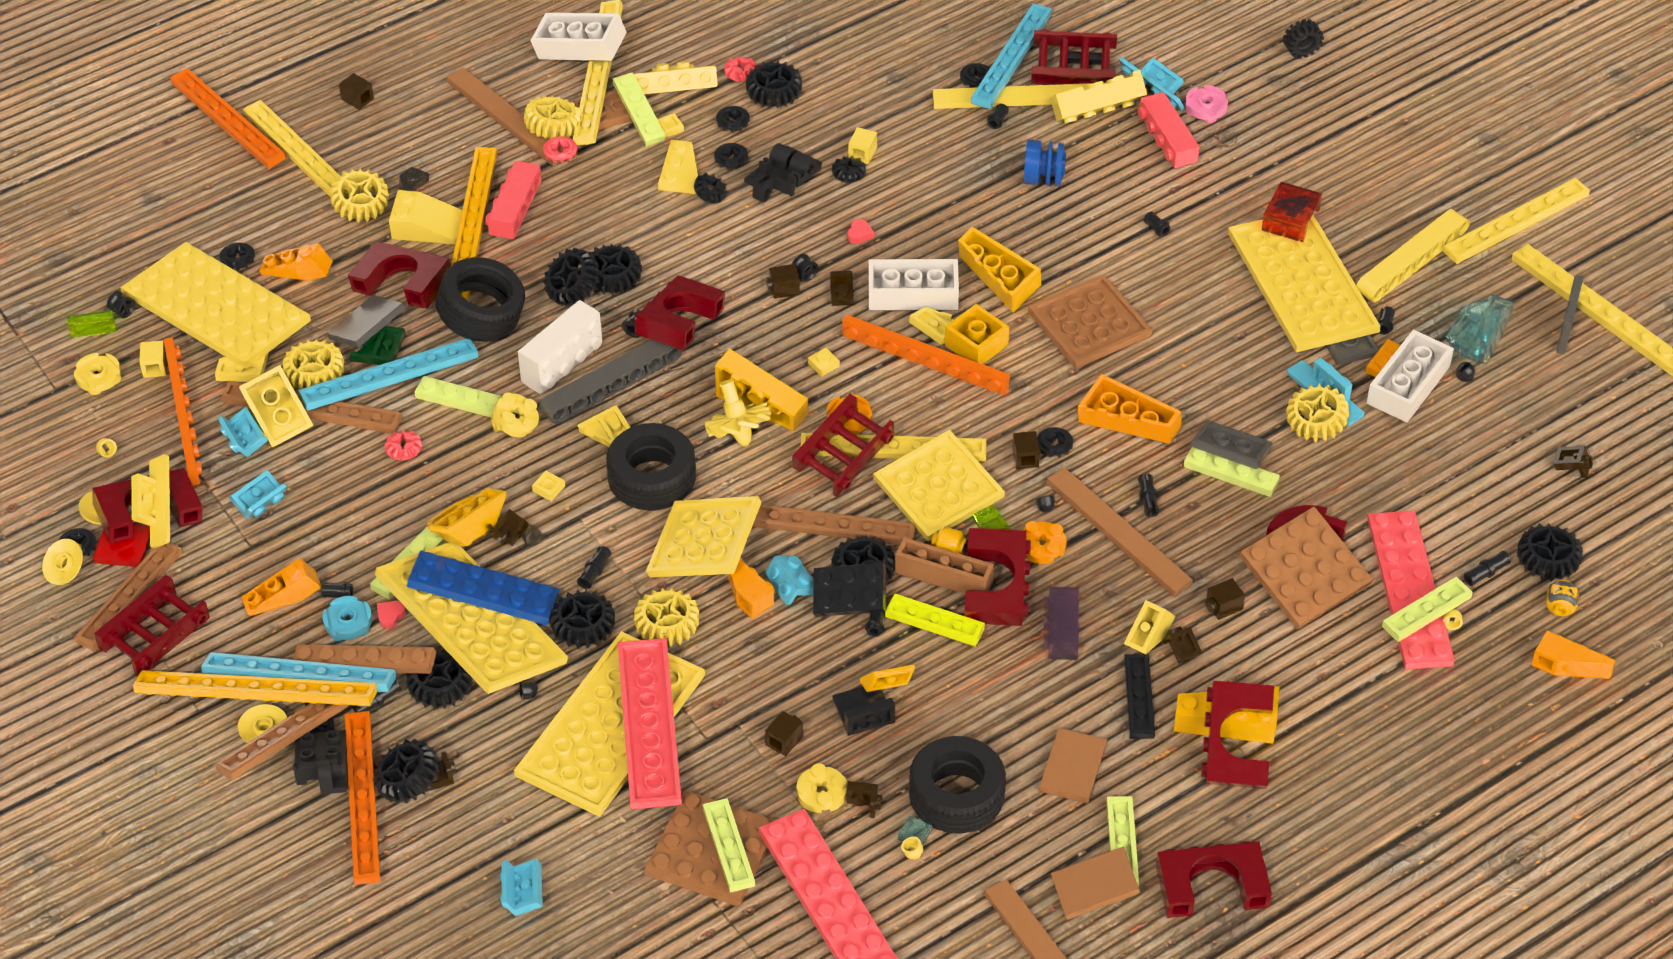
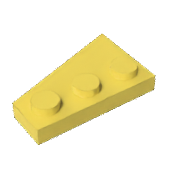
[658,140,698,194]

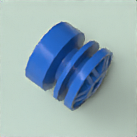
[1024,139,1066,187]

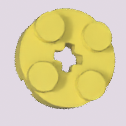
[74,353,121,395]
[493,392,539,437]
[797,763,847,813]

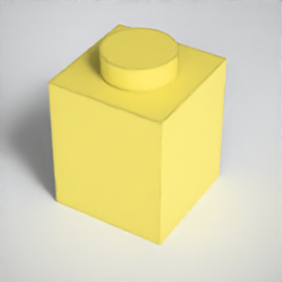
[848,127,877,164]
[140,341,167,378]

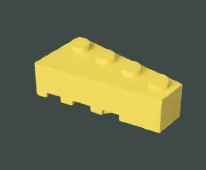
[1050,70,1147,124]

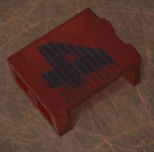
[1262,182,1322,242]

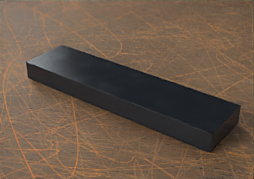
[1124,654,1155,739]

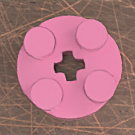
[1185,85,1228,123]

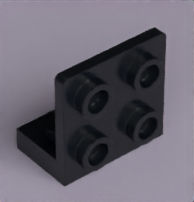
[832,687,895,736]

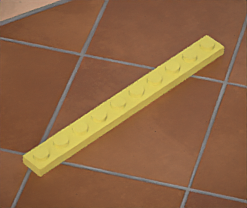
[573,0,623,145]
[1511,244,1673,376]

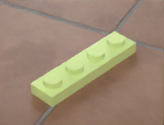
[613,72,665,146]
[415,376,502,417]
[1184,447,1280,497]
[370,527,447,600]
[1382,577,1473,642]
[1106,796,1139,887]
[703,798,755,892]

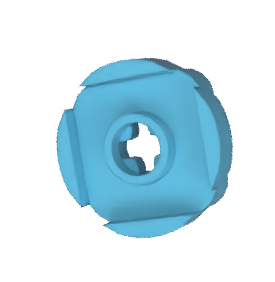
[322,596,372,641]

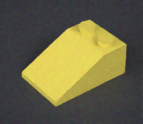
[389,190,462,244]
[239,365,314,448]

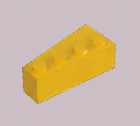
[958,227,1041,313]
[715,348,808,432]
[1174,686,1280,744]

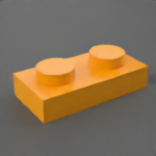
[1365,339,1401,377]

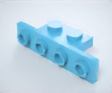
[1119,57,1185,111]
[1287,358,1365,426]

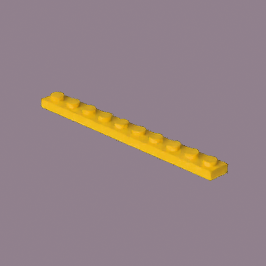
[451,147,497,301]
[133,670,378,706]

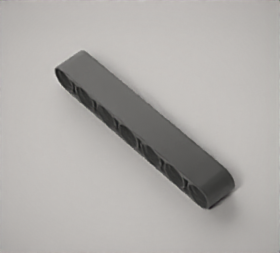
[539,340,682,424]

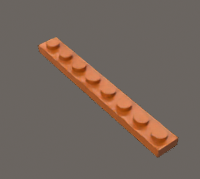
[170,68,286,169]
[842,314,1010,395]
[164,337,203,486]
[345,711,381,885]

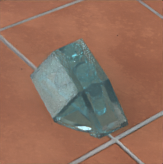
[1446,295,1514,364]

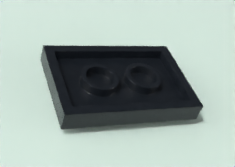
[813,563,886,617]

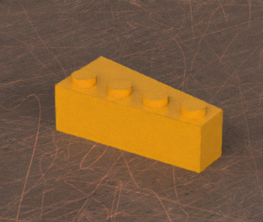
[1078,374,1182,444]

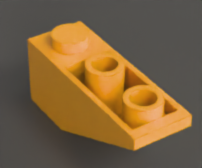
[259,243,333,281]
[727,557,774,619]
[242,558,322,616]
[1532,630,1616,679]

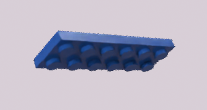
[407,550,560,625]

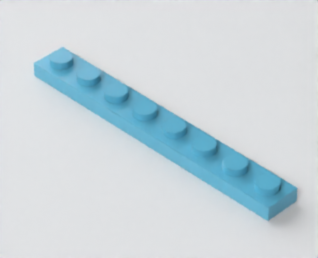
[971,4,1052,109]
[298,339,478,411]
[201,652,396,692]

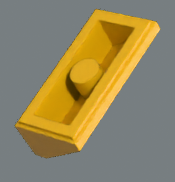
[859,665,915,692]

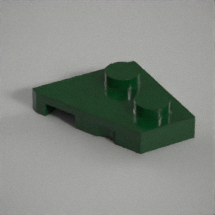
[350,326,406,365]

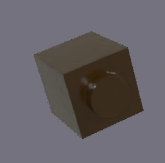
[339,73,374,110]
[766,264,800,299]
[1012,431,1040,469]
[1205,578,1245,620]
[765,710,803,757]

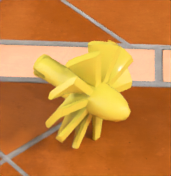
[705,379,771,447]

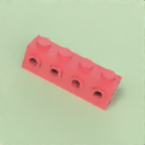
[1138,92,1199,169]
[486,160,542,240]

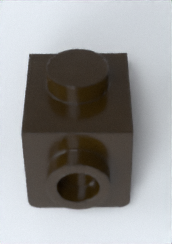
[487,509,529,546]

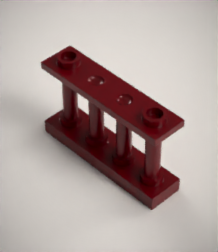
[1031,29,1117,85]
[792,393,895,497]
[94,574,210,677]

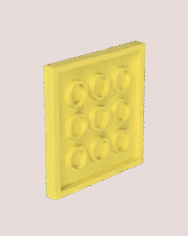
[873,430,1005,541]
[646,496,761,577]

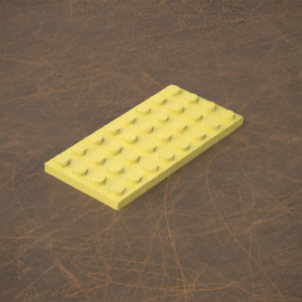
[1228,208,1381,352]
[120,242,311,369]
[375,542,568,694]
[514,631,705,817]

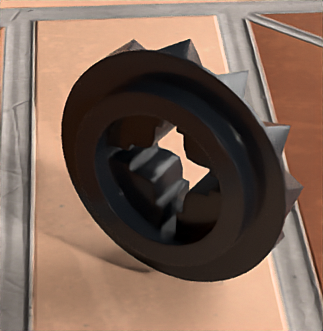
[960,63,990,88]
[716,106,750,132]
[714,143,748,170]
[832,156,866,183]
[694,172,728,204]
[219,243,256,271]
[1037,427,1073,458]
[58,528,96,556]

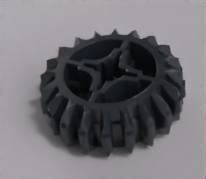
[746,60,802,109]
[588,243,642,296]
[543,247,601,307]
[1517,522,1583,582]
[831,534,895,586]
[550,589,615,649]
[406,648,473,710]
[373,738,440,804]

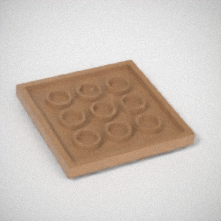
[1028,274,1152,369]
[1239,507,1373,630]
[644,790,775,907]

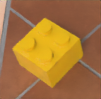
[945,304,1009,364]

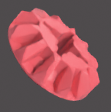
[724,56,757,82]
[543,136,577,164]
[385,429,422,460]

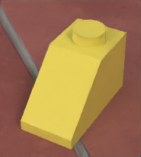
[1124,600,1175,654]

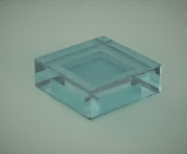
[898,816,932,845]

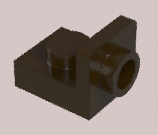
[830,271,854,306]
[1553,446,1593,478]
[1163,626,1202,664]
[425,751,457,792]
[846,781,882,818]

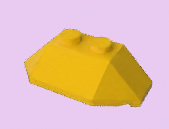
[426,488,506,546]

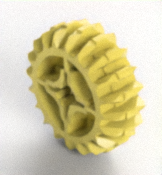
[524,96,581,139]
[330,167,389,223]
[283,339,345,389]
[1286,383,1349,442]
[634,587,699,647]

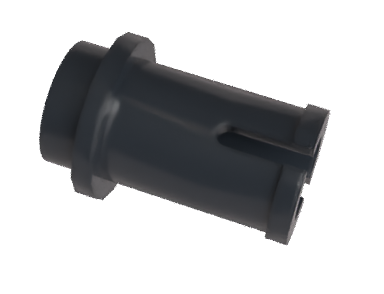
[987,103,1009,129]
[1143,211,1171,236]
[1377,306,1395,335]
[321,581,354,598]
[865,612,885,637]

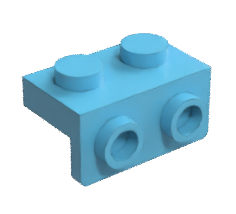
[218,407,268,457]
[230,470,287,520]
[765,555,814,605]
[500,859,543,916]

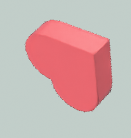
[847,219,875,244]
[377,601,406,629]

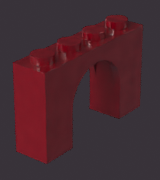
[348,241,451,309]
[634,275,726,351]
[92,468,202,543]
[964,528,1031,626]
[1201,681,1274,789]
[1156,841,1272,918]

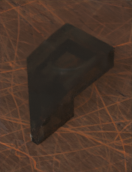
[399,167,430,191]

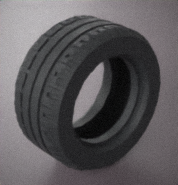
[436,257,525,342]

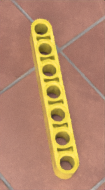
[1356,209,1470,303]

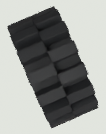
[1283,19,1324,59]

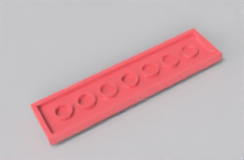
[1367,511,1455,670]
[617,638,682,809]
[759,808,897,959]

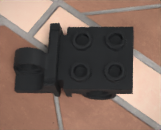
[744,143,822,203]
[293,730,348,795]

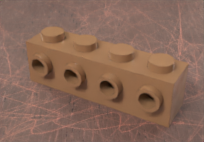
[895,538,994,594]

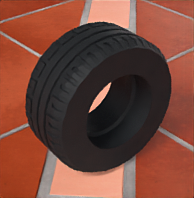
[606,423,696,511]
[909,736,1006,834]

